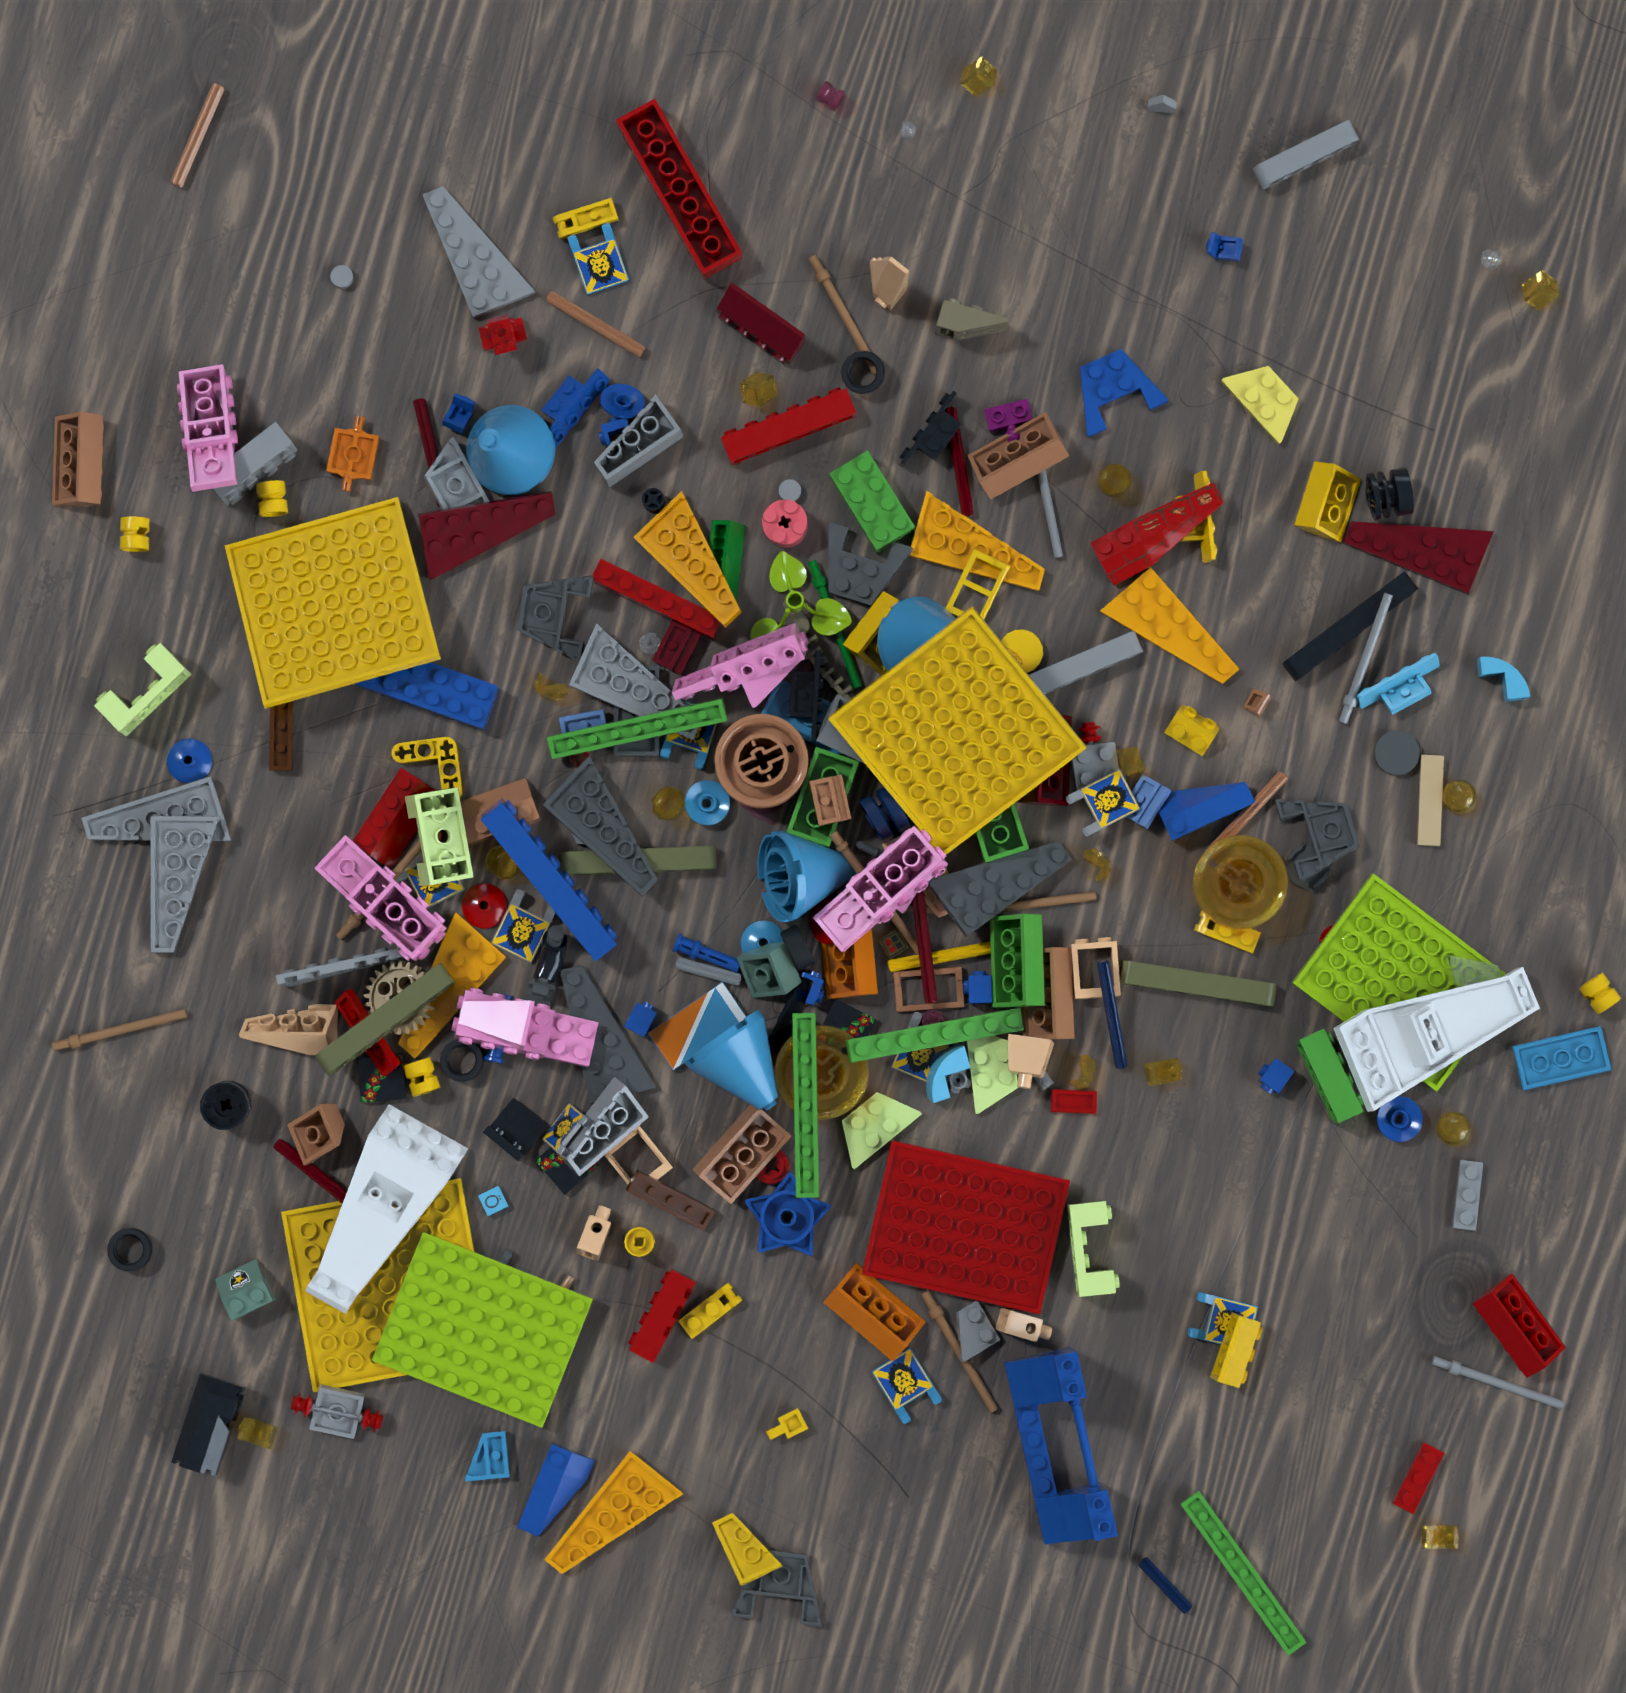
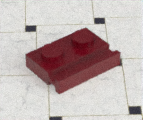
[652,620,702,676]

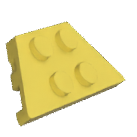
[1221,366,1299,445]

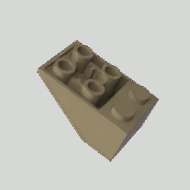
[935,299,1009,341]

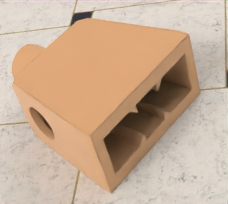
[1008,1034,1054,1089]
[577,1205,611,1262]
[995,1307,1052,1342]

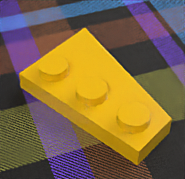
[712,1513,782,1586]

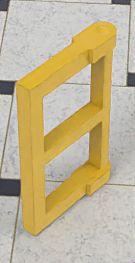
[946,549,1011,620]

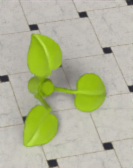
[750,551,852,640]

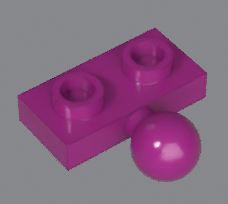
[984,399,1033,442]

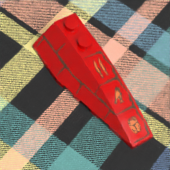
[1090,482,1224,586]

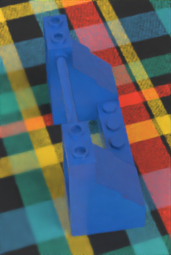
[1004,1347,1118,1545]

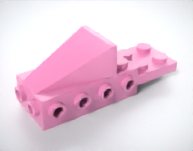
[177,364,239,492]
[672,622,809,708]
[813,826,948,952]
[314,835,447,961]
[451,988,599,1068]

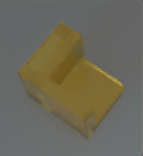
[960,56,997,96]
[1522,270,1560,310]
[740,372,777,406]
[1116,746,1145,777]

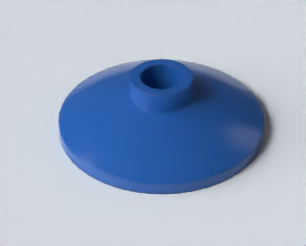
[600,384,645,418]
[167,739,212,784]
[1377,1096,1423,1142]

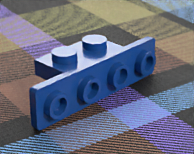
[541,368,610,449]

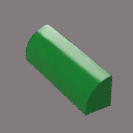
[702,520,746,609]

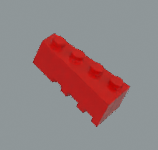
[627,1269,697,1363]

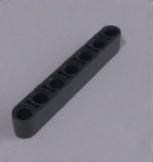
[1282,571,1418,682]

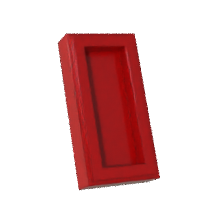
[1050,1089,1097,1114]

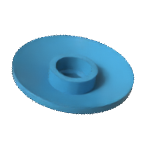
[685,780,730,825]
[741,921,784,953]

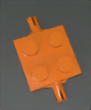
[326,416,380,492]

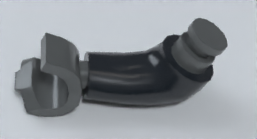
[525,925,567,1006]

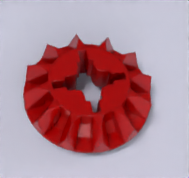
[756,1150,789,1184]

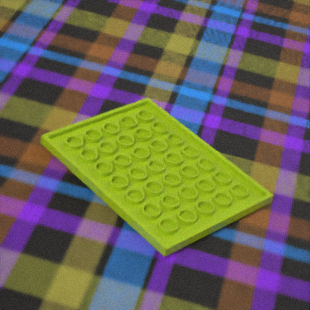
[1292,873,1506,1092]
[372,1232,593,1428]

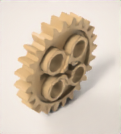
[364,960,436,1035]

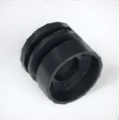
[1365,467,1414,520]
[200,1081,252,1130]

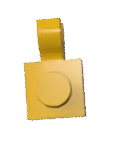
[766,1408,808,1440]

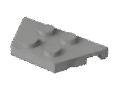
[424,437,490,509]

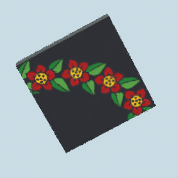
[816,999,876,1056]
[358,1053,407,1103]
[535,1147,599,1195]

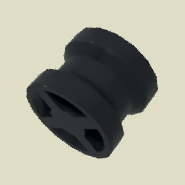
[642,488,665,513]

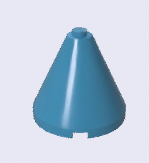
[466,405,555,495]
[877,597,956,671]
[757,831,856,922]
[684,1010,778,1111]

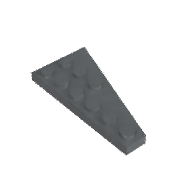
[927,841,1072,937]

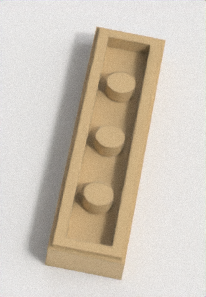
[1417,755,1444,846]

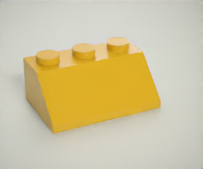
[1294,461,1361,542]
[842,591,900,676]
[1210,1312,1262,1388]

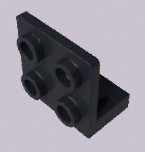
[483,1098,548,1162]

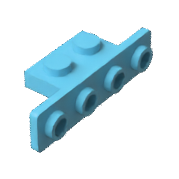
[1357,653,1440,715]

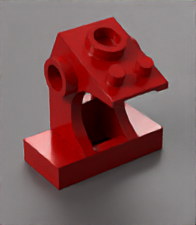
[478,314,528,355]

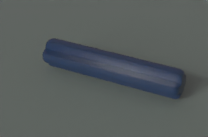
[1138,1557,1192,1614]

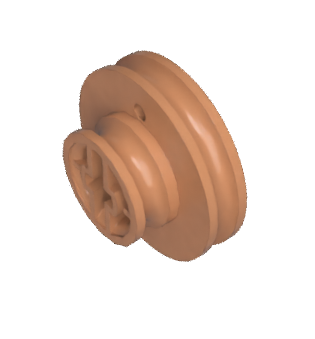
[715,714,808,809]

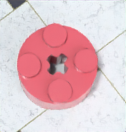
[762,500,808,548]

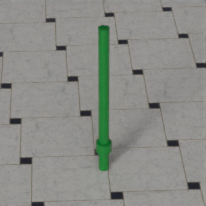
[808,560,863,689]

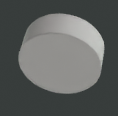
[330,265,354,289]
[779,479,801,501]

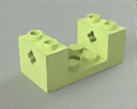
[94,643,192,737]
[405,787,473,886]
[1067,1201,1120,1297]

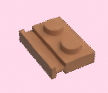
[809,774,851,826]

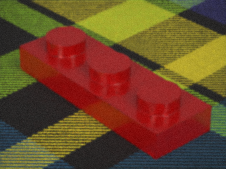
[1392,1442,1445,1515]

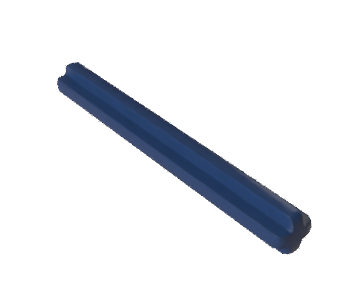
[1097,960,1128,1069]

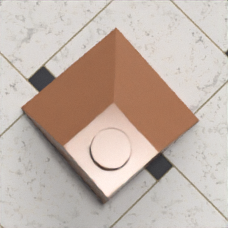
[287,1104,345,1165]

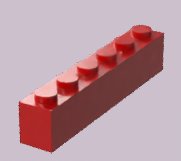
[721,387,856,466]
[592,558,721,641]

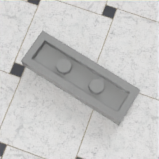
[1452,1160,1483,1231]

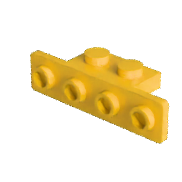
[1175,471,1217,563]

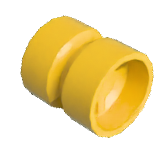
[256,480,288,517]
[120,516,150,552]
[1579,972,1621,1015]
[403,1057,441,1097]
[624,1227,655,1257]

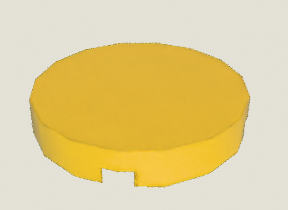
[1001,630,1043,674]

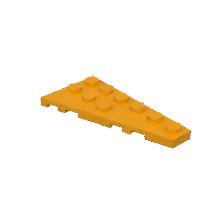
[909,490,1045,592]
[633,491,742,628]
[1099,567,1239,685]
[398,912,507,1059]
[544,1450,684,1574]

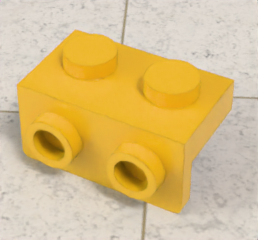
[1164,705,1220,756]

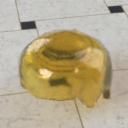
[1097,463,1132,497]
[1442,780,1478,816]
[652,786,686,821]
[485,845,520,880]
[1436,1111,1471,1148]

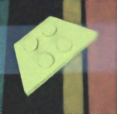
[967,1036,1018,1114]
[842,1092,922,1169]

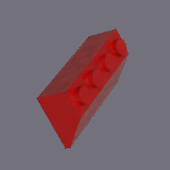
[353,768,436,870]
[1472,1273,1566,1378]

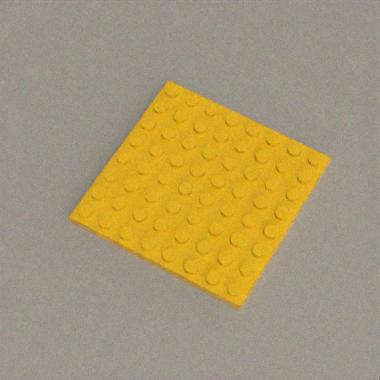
[224,497,441,709]
[828,606,1086,854]
[281,1178,475,1392]

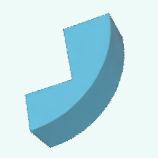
[1477,657,1530,702]
[926,1043,970,1103]

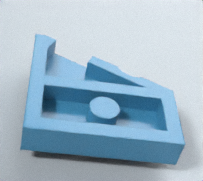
[465,1431,510,1482]

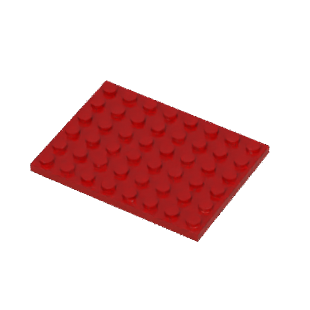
[861,1140,1070,1314]

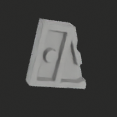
[956,1300,1000,1363]

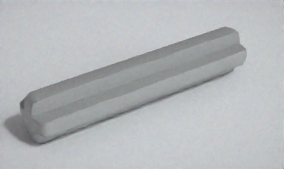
[675,957,742,986]

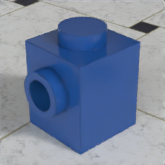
[964,971,992,1004]
[624,1001,658,1038]
[1258,1058,1294,1095]

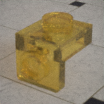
[534,673,568,700]
[1081,847,1111,883]
[1069,1054,1096,1089]
[1144,1058,1182,1086]
[237,1417,278,1449]
[1422,1524,1459,1549]

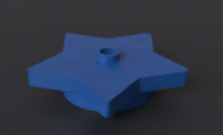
[745,1172,831,1256]

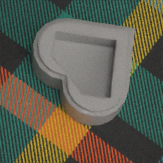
[1147,95,1177,113]

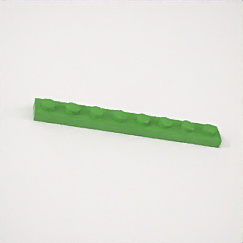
[547,698,728,759]
[845,1008,1024,1063]
[792,1013,819,1198]
[1180,1490,1307,1656]

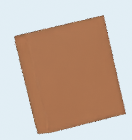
[1243,689,1271,718]

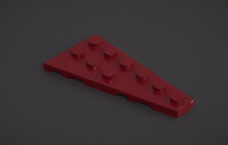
[418,491,556,581]
[1343,521,1494,594]

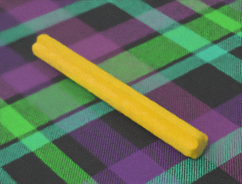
[888,941,991,972]

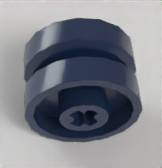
[859,787,911,844]

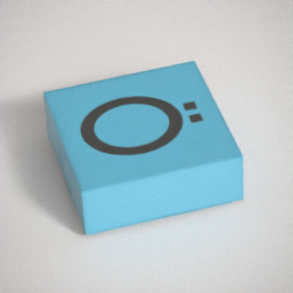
[478,1186,509,1216]

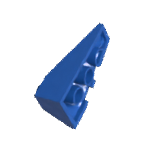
[1159,782,1255,841]
[517,1442,595,1536]

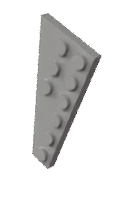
[423,186,535,318]
[569,623,699,740]
[81,776,232,841]
[151,816,220,952]
[275,946,404,988]

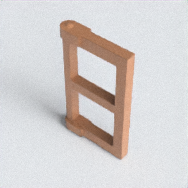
[893,966,964,1012]

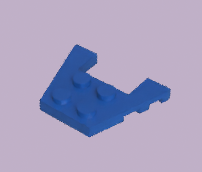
[1080,349,1168,438]

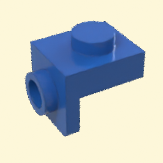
[1206,232,1244,262]
[442,393,475,434]
[598,417,629,447]
[801,970,825,1007]

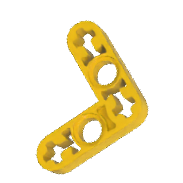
[391,737,463,799]

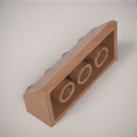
[52,412,104,507]
[968,412,1069,500]
[460,778,541,847]
[1021,947,1075,1040]
[692,1105,791,1204]

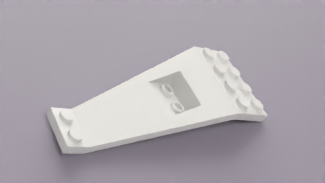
[1333,967,1540,1112]
[306,1105,468,1314]

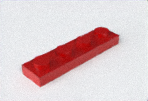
[334,989,401,1077]

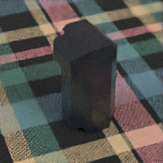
[171,1373,246,1476]

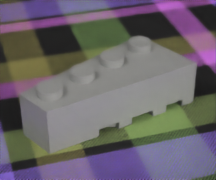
[594,394,683,488]
[560,1077,649,1176]

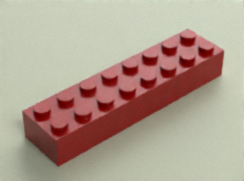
[616,98,743,280]

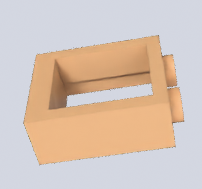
[1070,937,1121,1000]
[604,1125,674,1184]

